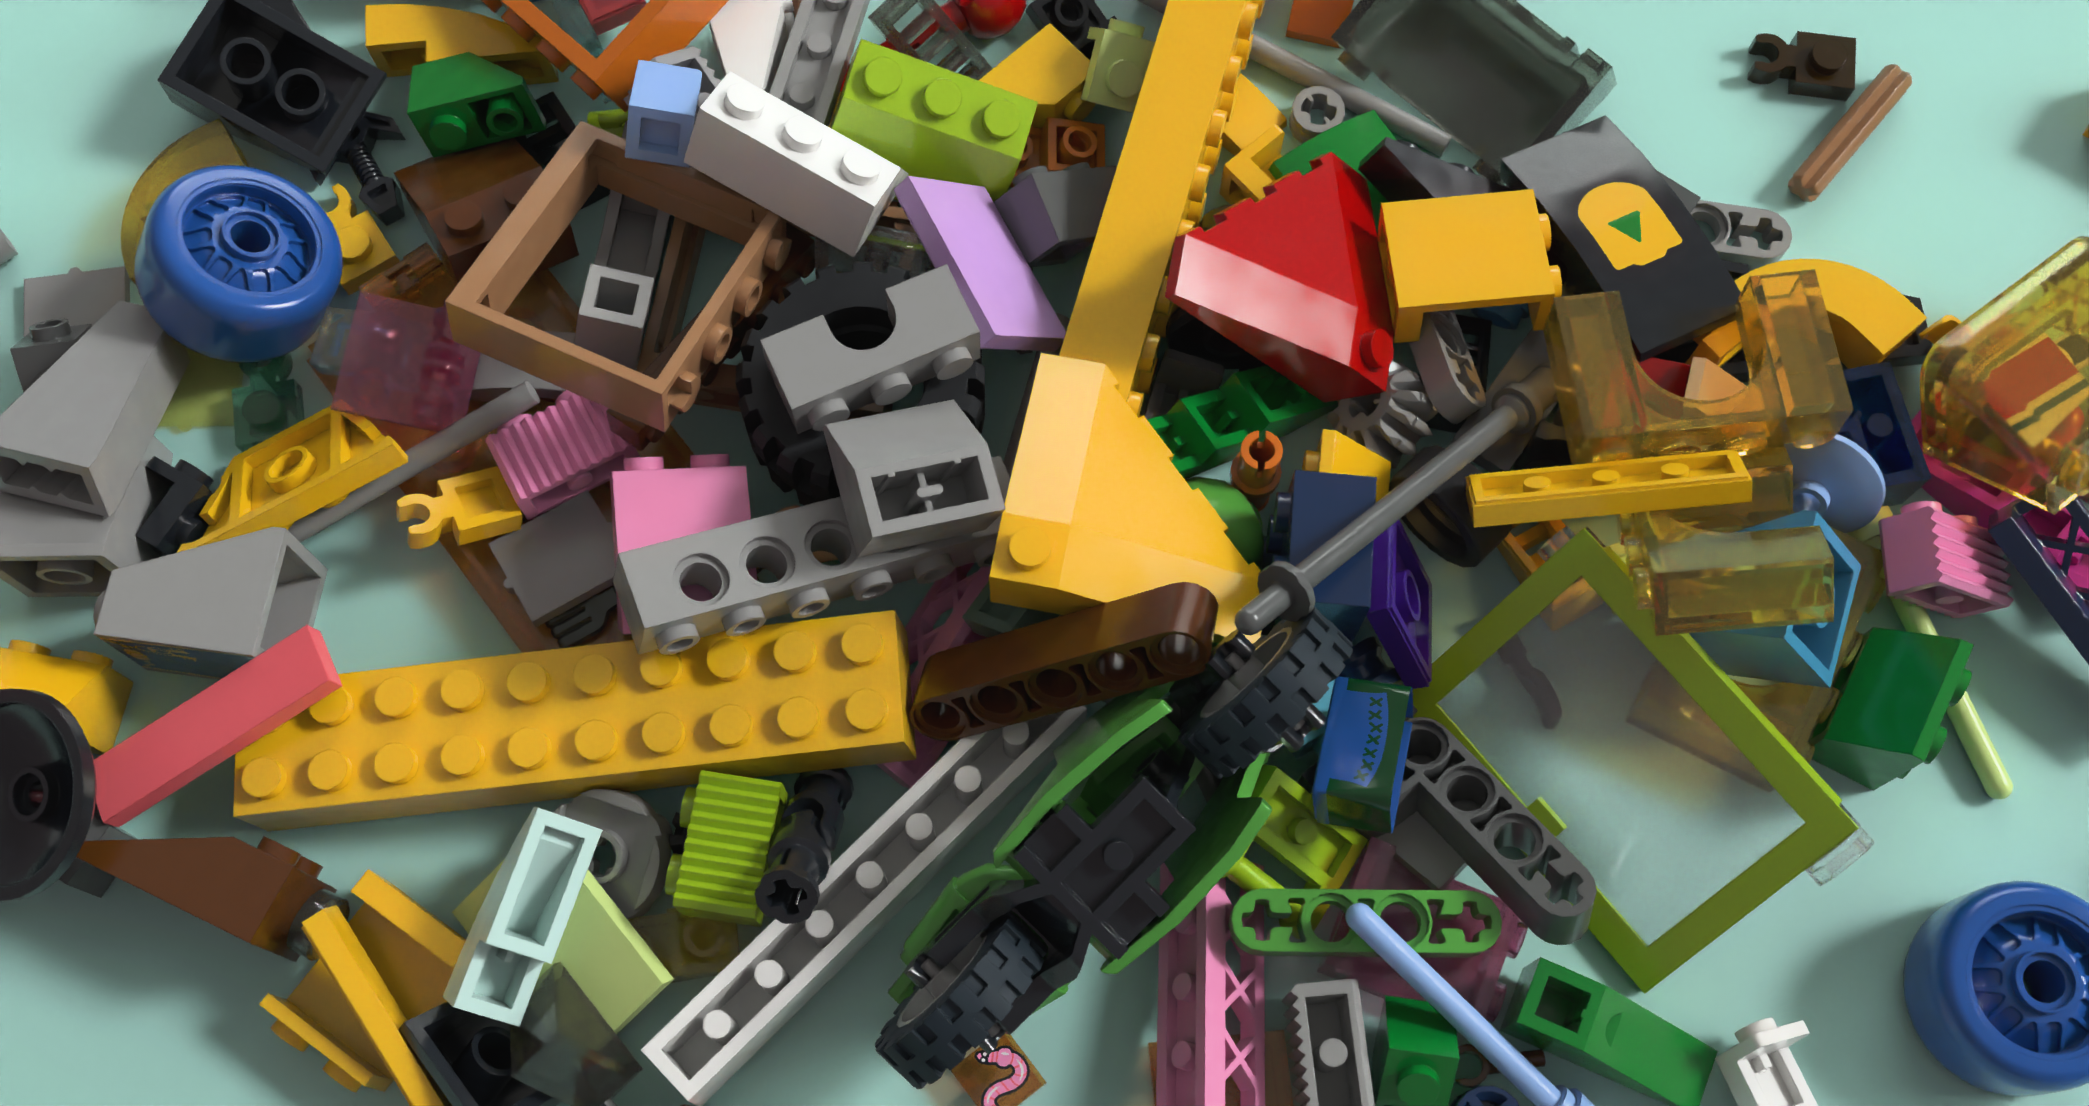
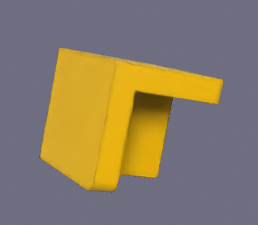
[1219,124,1285,205]

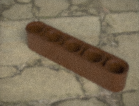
[910,582,1219,741]

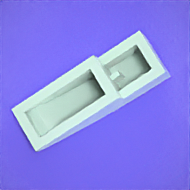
[442,806,603,1027]

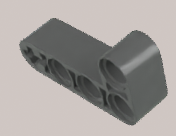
[1354,717,1597,945]

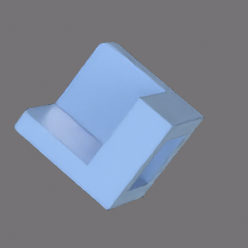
[625,60,702,168]

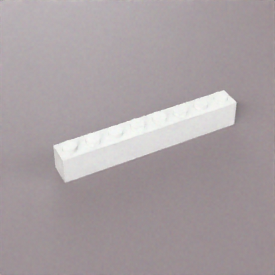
[641,706,1087,1106]

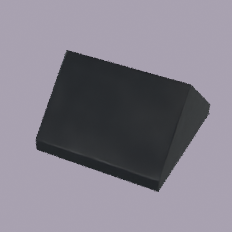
[399,1002,588,1106]

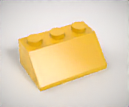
[0,640,134,755]

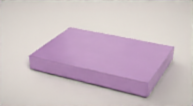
[894,176,1066,351]

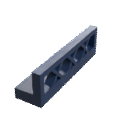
[1988,474,2089,665]

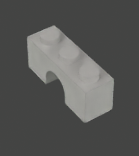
[760,264,980,434]

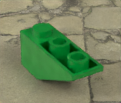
[1500,957,1718,1106]

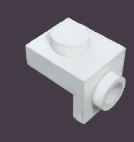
[1715,1017,1818,1106]

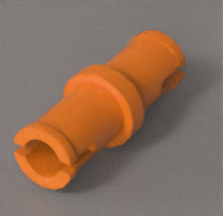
[1229,431,1283,511]

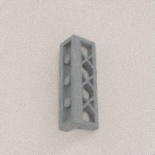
[769,0,870,126]

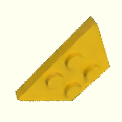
[176,400,408,553]

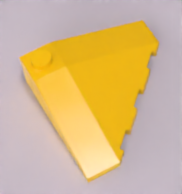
[989,353,1262,644]

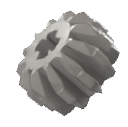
[1326,360,1438,469]

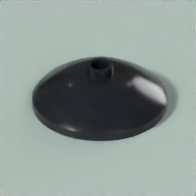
[0,688,97,901]

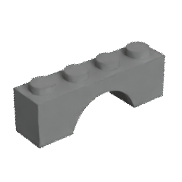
[574,121,671,371]

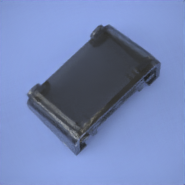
[1331,0,1617,185]

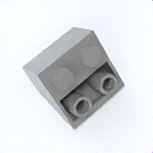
[823,399,1006,558]

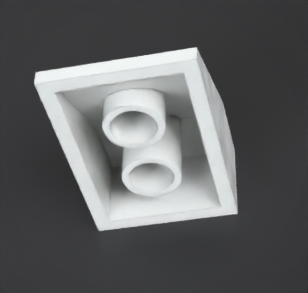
[708,0,794,93]

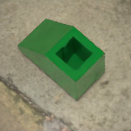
[407,52,547,158]
[1371,995,1460,1106]

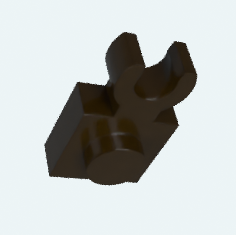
[1747,31,1856,101]

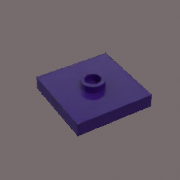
[1366,520,1432,689]

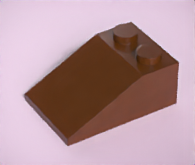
[393,138,579,286]
[76,836,337,962]

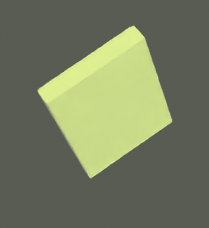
[452,859,674,1070]

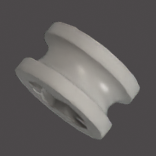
[1289,86,1345,144]

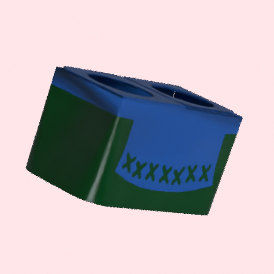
[1312,676,1413,834]

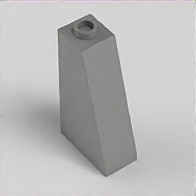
[0,300,190,517]

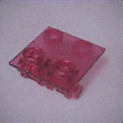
[331,291,481,432]

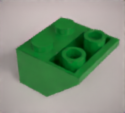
[1801,627,1974,791]

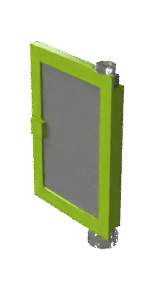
[1413,526,1875,994]

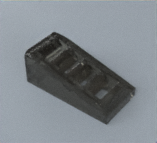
[867,0,993,80]

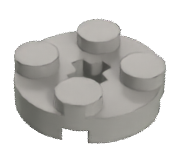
[553,789,672,919]

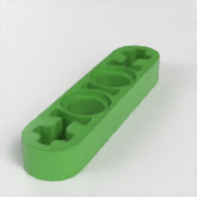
[1228,888,1502,958]

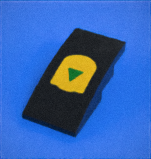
[1500,115,1749,363]

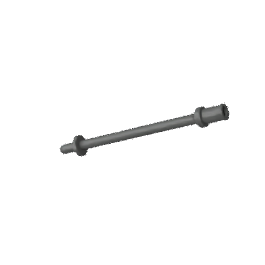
[1234,363,1569,636]

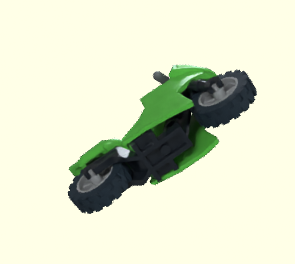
[875,606,1353,1089]

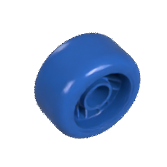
[134,165,343,363]
[1903,881,2089,1096]

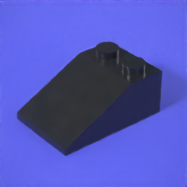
[158,0,387,176]

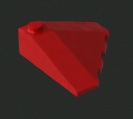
[1165,152,1394,403]

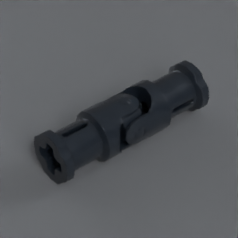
[755,768,854,924]

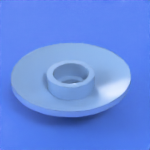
[1753,428,1886,534]

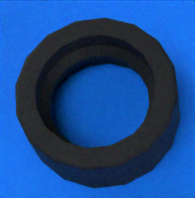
[1389,445,1513,568]

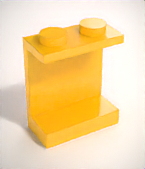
[1377,189,1562,343]
[259,869,466,1093]

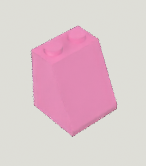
[610,454,757,634]

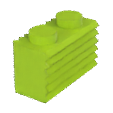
[665,770,788,927]

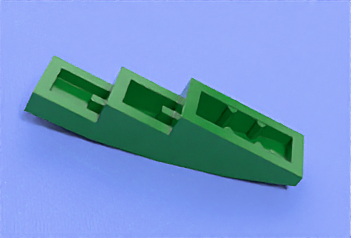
[1147,365,1339,479]

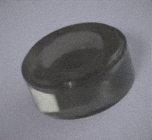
[287,889,350,961]

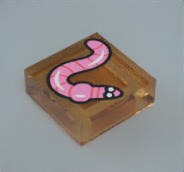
[950,1033,1047,1106]

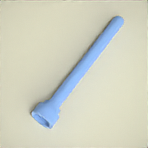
[1345,903,1595,1106]

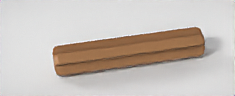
[1788,64,1912,202]

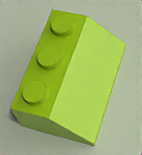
[830,39,1038,202]

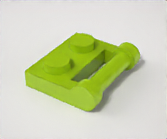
[1221,764,1368,939]

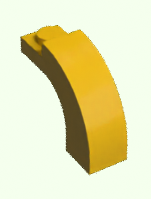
[1685,259,1927,380]

